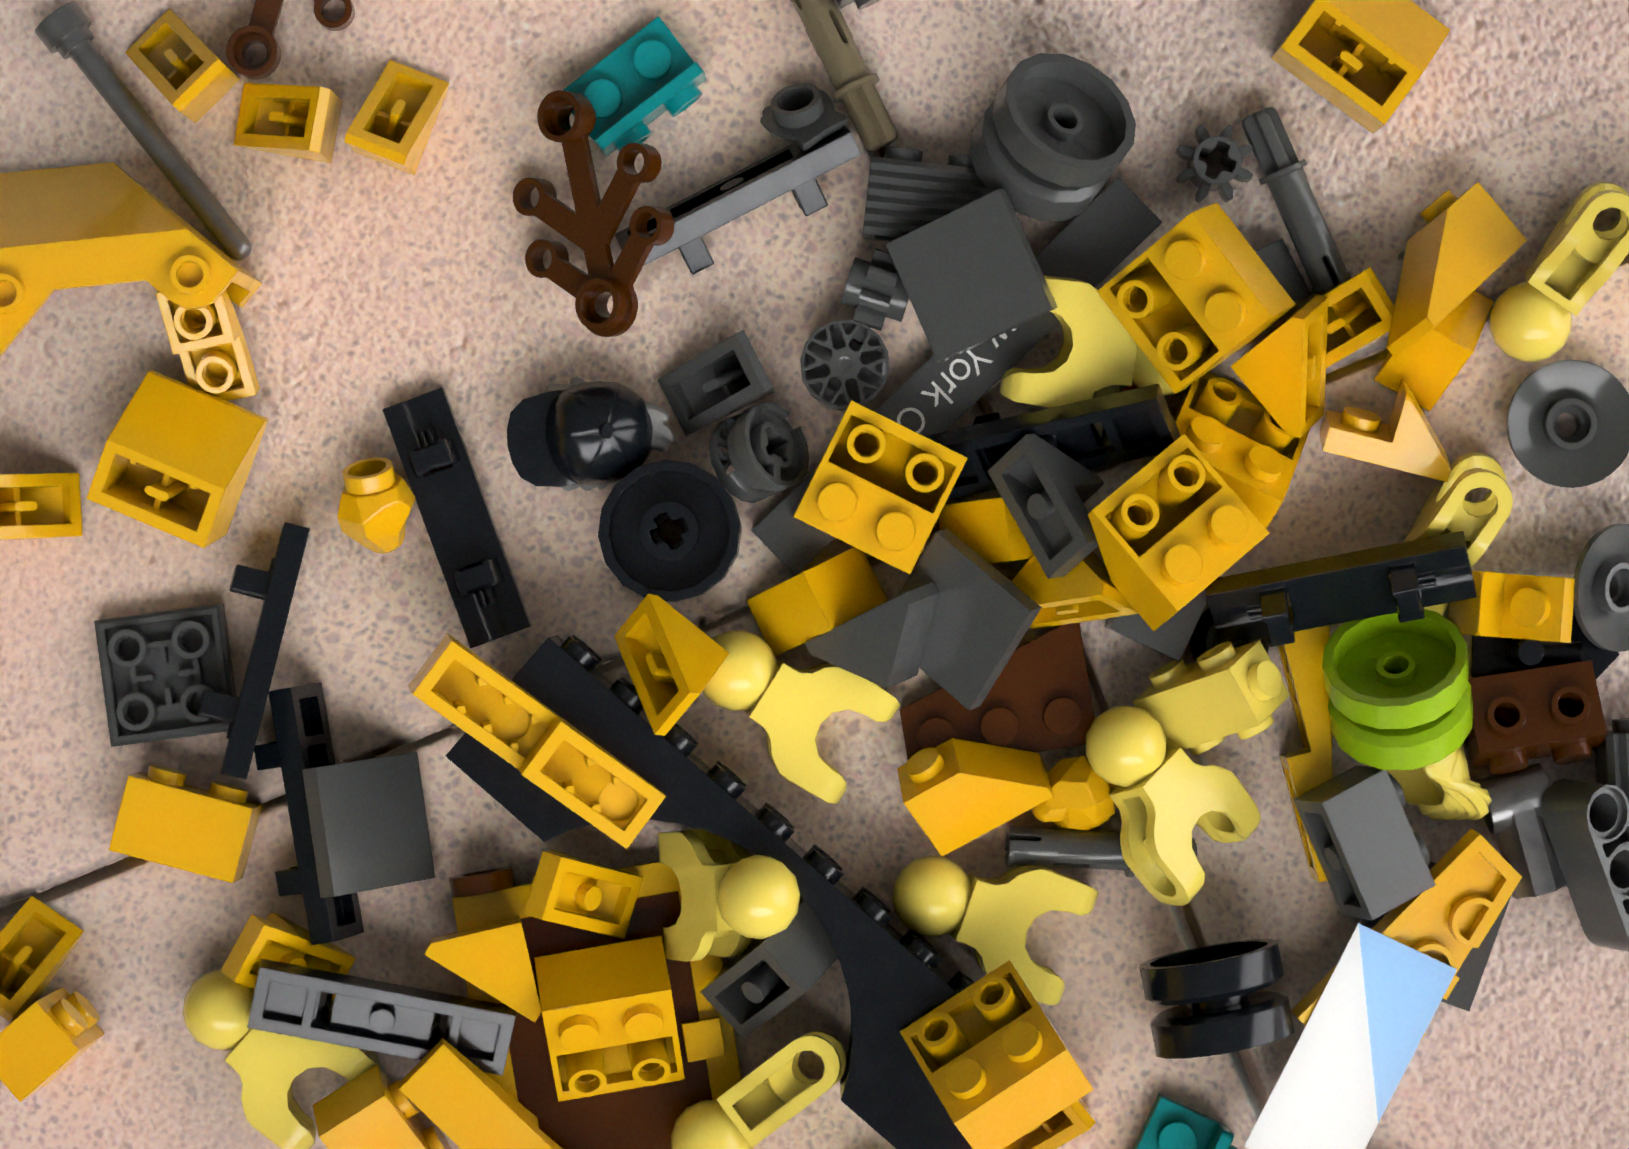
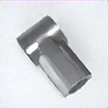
[1476,763,1567,899]

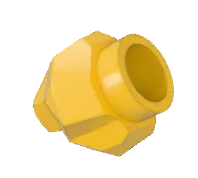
[337,457,416,554]
[1032,756,1118,831]

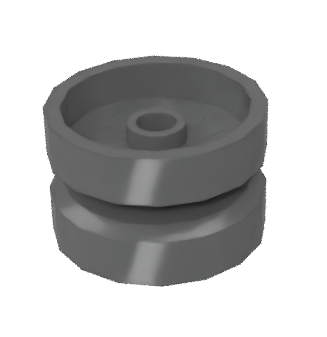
[969,53,1136,221]

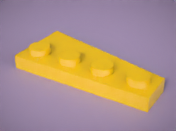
[1291,828,1522,1044]

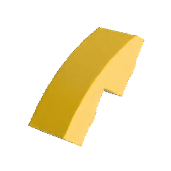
[156,290,260,401]

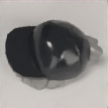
[507,377,674,491]

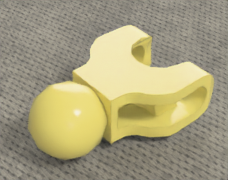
[1490,181,1629,362]
[1000,275,1187,408]
[1389,452,1513,616]
[702,630,900,804]
[1086,705,1261,906]
[658,829,800,962]
[892,855,1099,1005]
[182,969,381,1149]
[671,1031,847,1149]

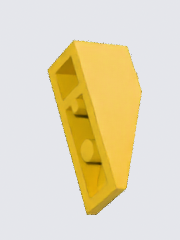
[1386,182,1527,357]

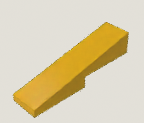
[1277,625,1333,883]
[408,633,666,849]
[399,1038,563,1149]

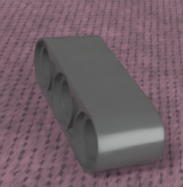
[1541,779,1629,952]

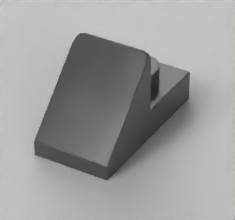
[987,434,1104,579]

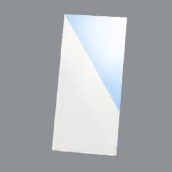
[1244,923,1457,1149]

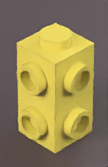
[1133,640,1290,755]

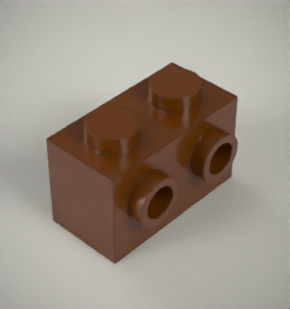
[1465,660,1607,774]

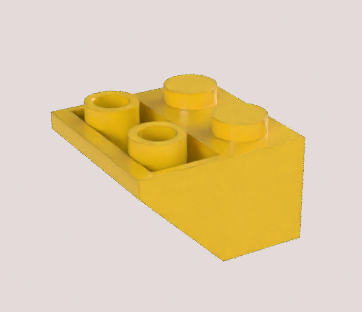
[1271,0,1450,134]
[1097,203,1296,394]
[86,370,269,548]
[1151,372,1311,552]
[792,400,968,574]
[1088,434,1270,632]
[534,936,685,1102]
[900,960,1094,1149]

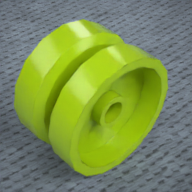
[1322,609,1473,770]

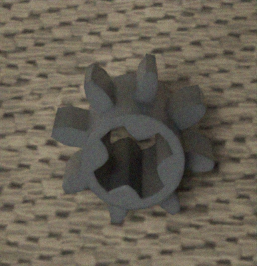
[1175,124,1253,203]
[841,248,909,331]

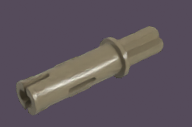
[791,0,898,152]

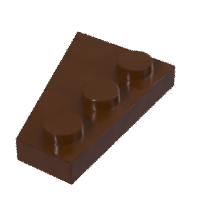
[899,623,1095,761]

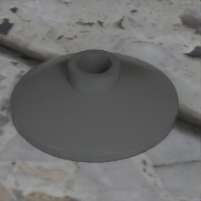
[1506,360,1629,488]
[1573,524,1629,652]

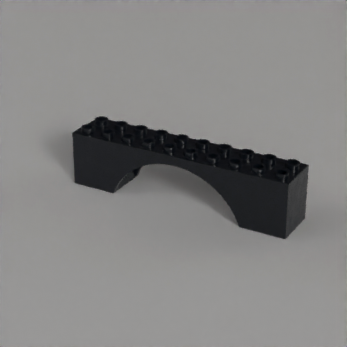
[445,634,975,1149]

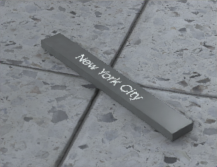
[751,177,1162,576]

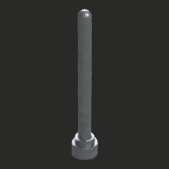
[35,1,252,261]

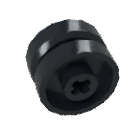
[598,460,742,602]
[1139,939,1295,1059]

